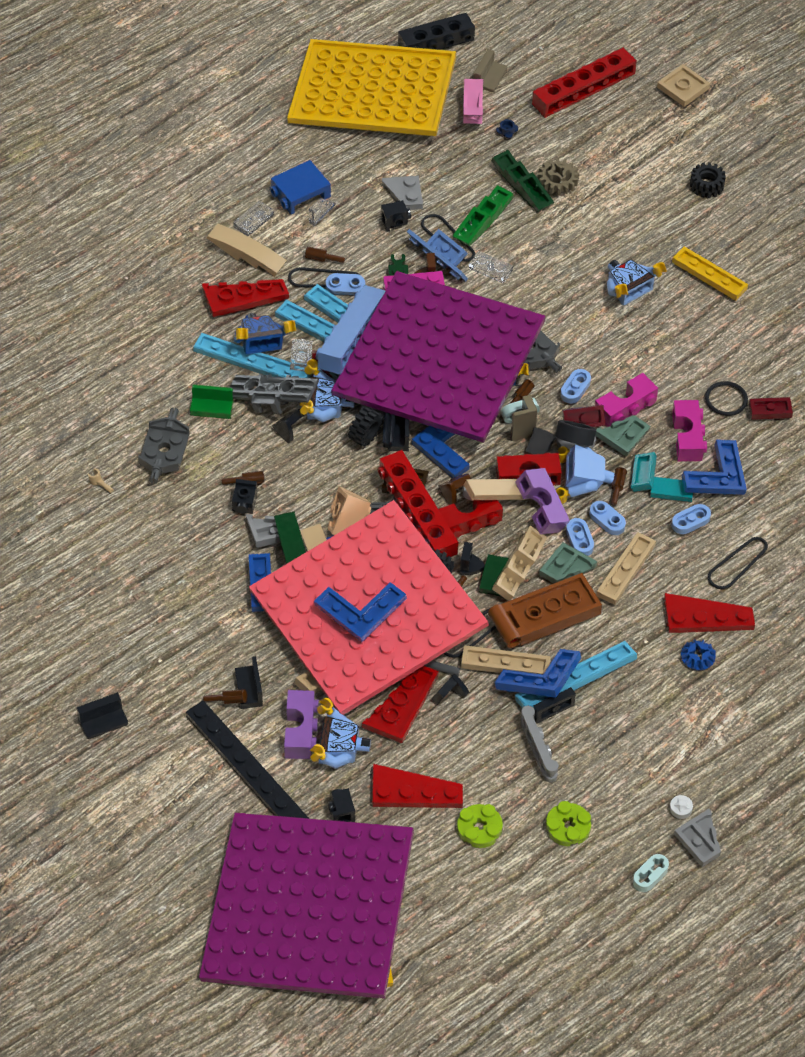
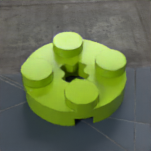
[546,801,591,846]
[457,804,503,848]

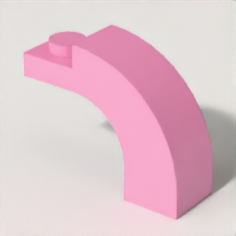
[463,79,483,124]

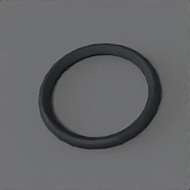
[705,381,748,416]

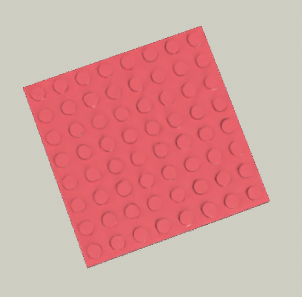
[249,500,489,715]

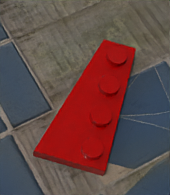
[664,593,755,633]
[373,764,463,808]

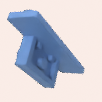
[407,229,468,282]

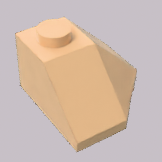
[328,486,371,535]

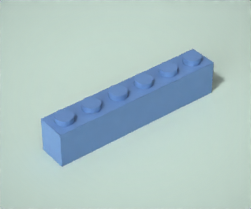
[316,285,385,375]

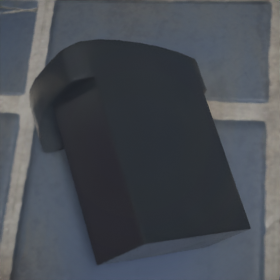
[272,409,304,443]
[526,427,556,454]
[460,542,485,575]
[431,674,469,705]

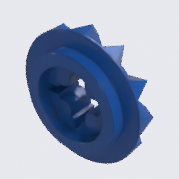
[681,639,716,670]

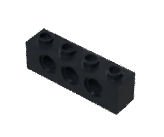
[398,12,475,50]

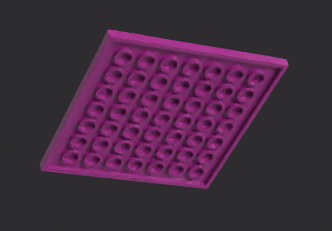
[331,271,545,443]
[199,813,414,999]

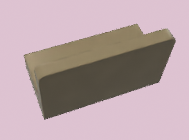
[473,49,507,92]
[511,395,537,441]

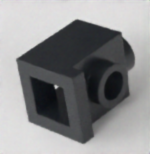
[381,200,411,232]
[232,479,257,514]
[328,788,355,822]

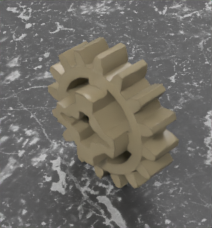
[537,158,579,195]

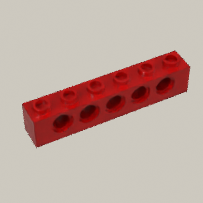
[532,47,637,118]
[377,450,459,557]

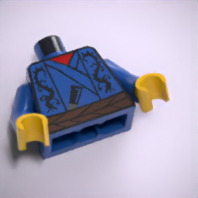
[234,313,297,354]

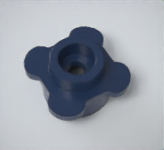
[496,119,518,138]

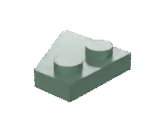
[595,415,651,457]
[539,542,597,583]

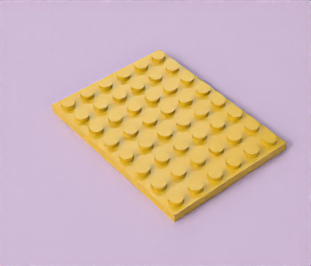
[287,39,457,136]

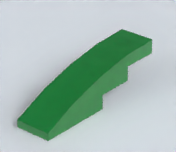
[453,185,514,246]

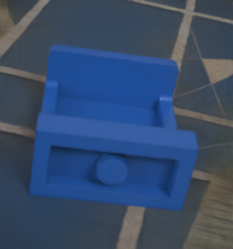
[270,160,331,215]

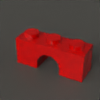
[496,453,562,486]
[439,500,503,539]

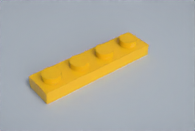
[672,246,748,301]

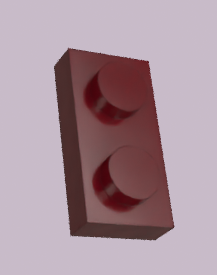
[749,397,793,420]
[562,404,606,427]

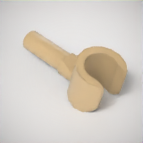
[88,468,114,493]

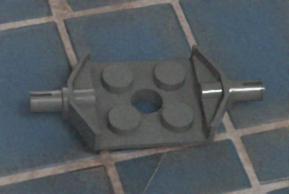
[524,330,562,373]
[138,407,190,484]

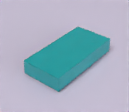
[631,452,657,492]
[650,477,693,502]

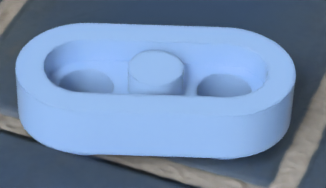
[326,273,365,295]
[561,369,591,404]
[589,501,626,535]
[672,504,711,534]
[566,518,594,556]

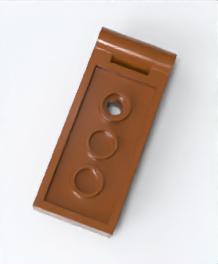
[488,573,602,648]

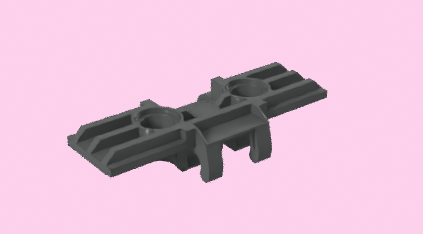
[229,374,319,414]

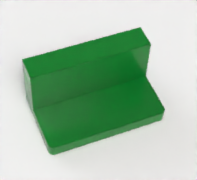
[190,385,234,419]

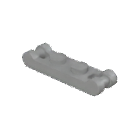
[521,705,559,783]

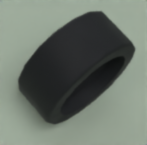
[555,420,597,446]

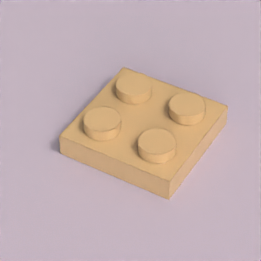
[657,64,710,107]

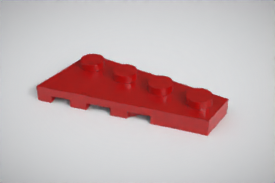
[201,279,289,317]
[362,666,439,743]

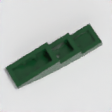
[491,150,554,212]
[274,511,306,564]

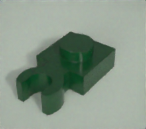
[388,254,408,276]

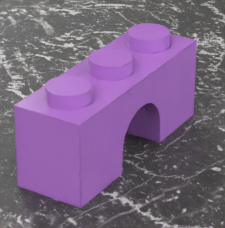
[515,468,570,535]
[284,690,319,759]

